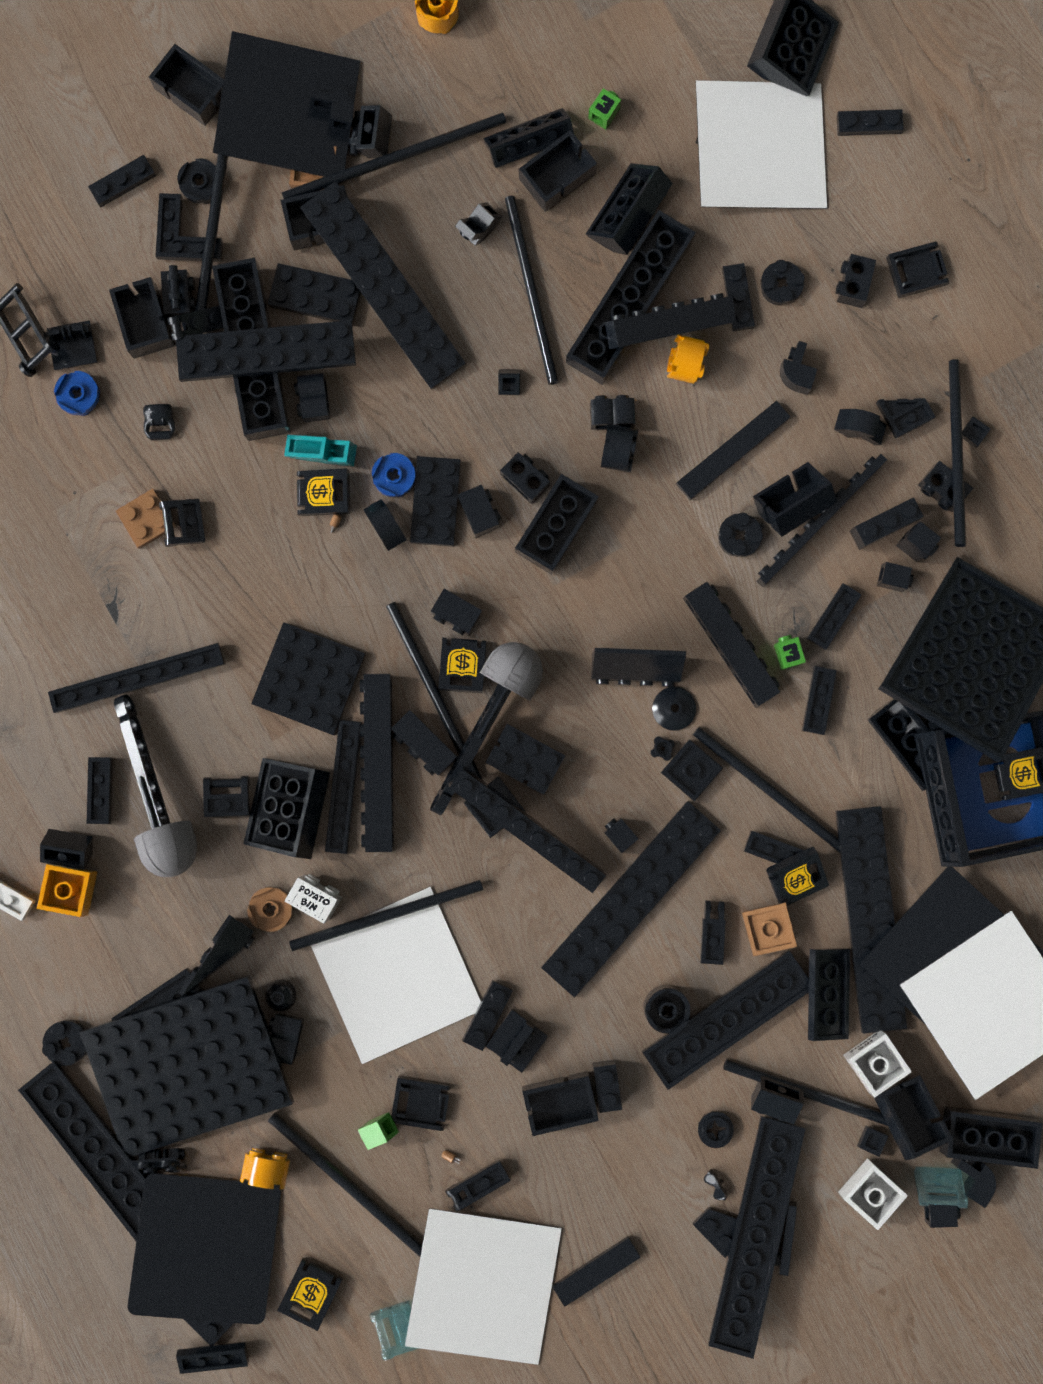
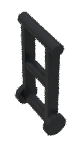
[0,283,60,377]

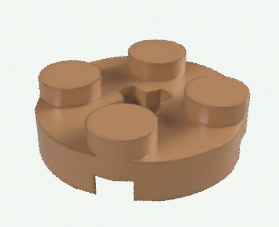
[247,887,293,932]

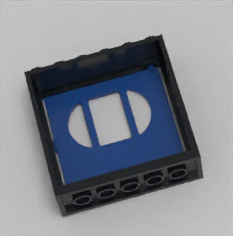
[914,710,1043,867]

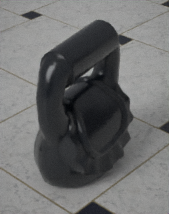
[143,404,176,441]

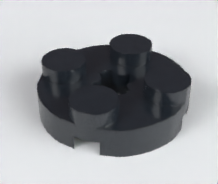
[177,158,216,204]
[760,260,805,305]
[718,513,763,557]
[42,1019,87,1066]

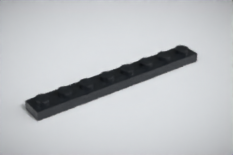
[756,454,887,587]
[48,643,225,713]

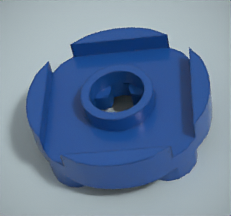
[54,371,100,416]
[372,453,416,498]

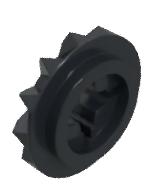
[697,1111,734,1148]

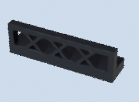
[483,108,574,168]

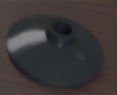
[652,687,696,731]

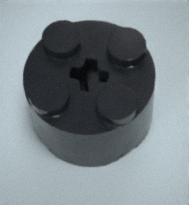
[601,424,639,472]
[643,985,690,1034]

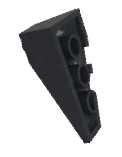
[179,915,255,996]

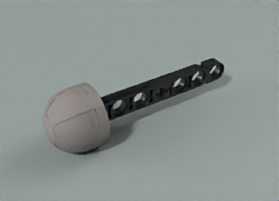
[430,642,543,816]
[114,694,197,877]

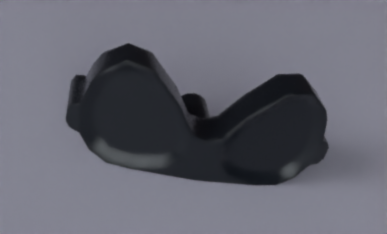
[704,1169,727,1201]

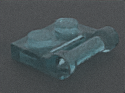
[914,1167,968,1209]
[369,1300,419,1360]

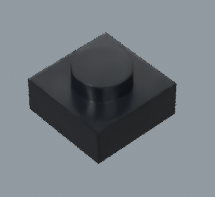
[962,417,991,448]
[857,1125,888,1157]

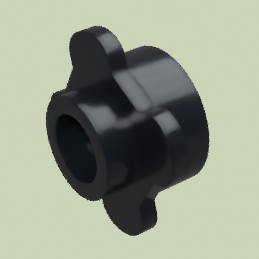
[650,736,675,761]

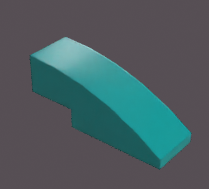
[284,435,357,467]

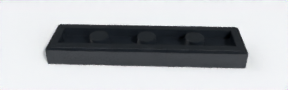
[552,1236,641,1307]

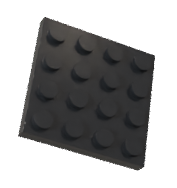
[251,622,366,736]

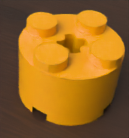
[415,0,459,34]
[667,334,709,384]
[240,1148,290,1189]

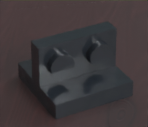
[486,1009,548,1073]

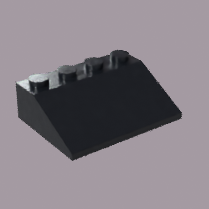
[747,0,839,96]
[591,648,686,687]
[243,758,330,859]

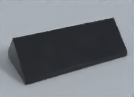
[868,699,930,791]

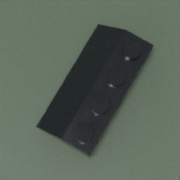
[586,163,673,255]

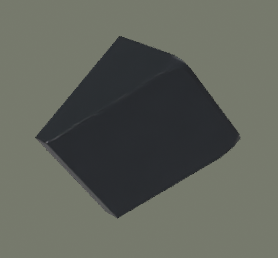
[498,369,520,395]

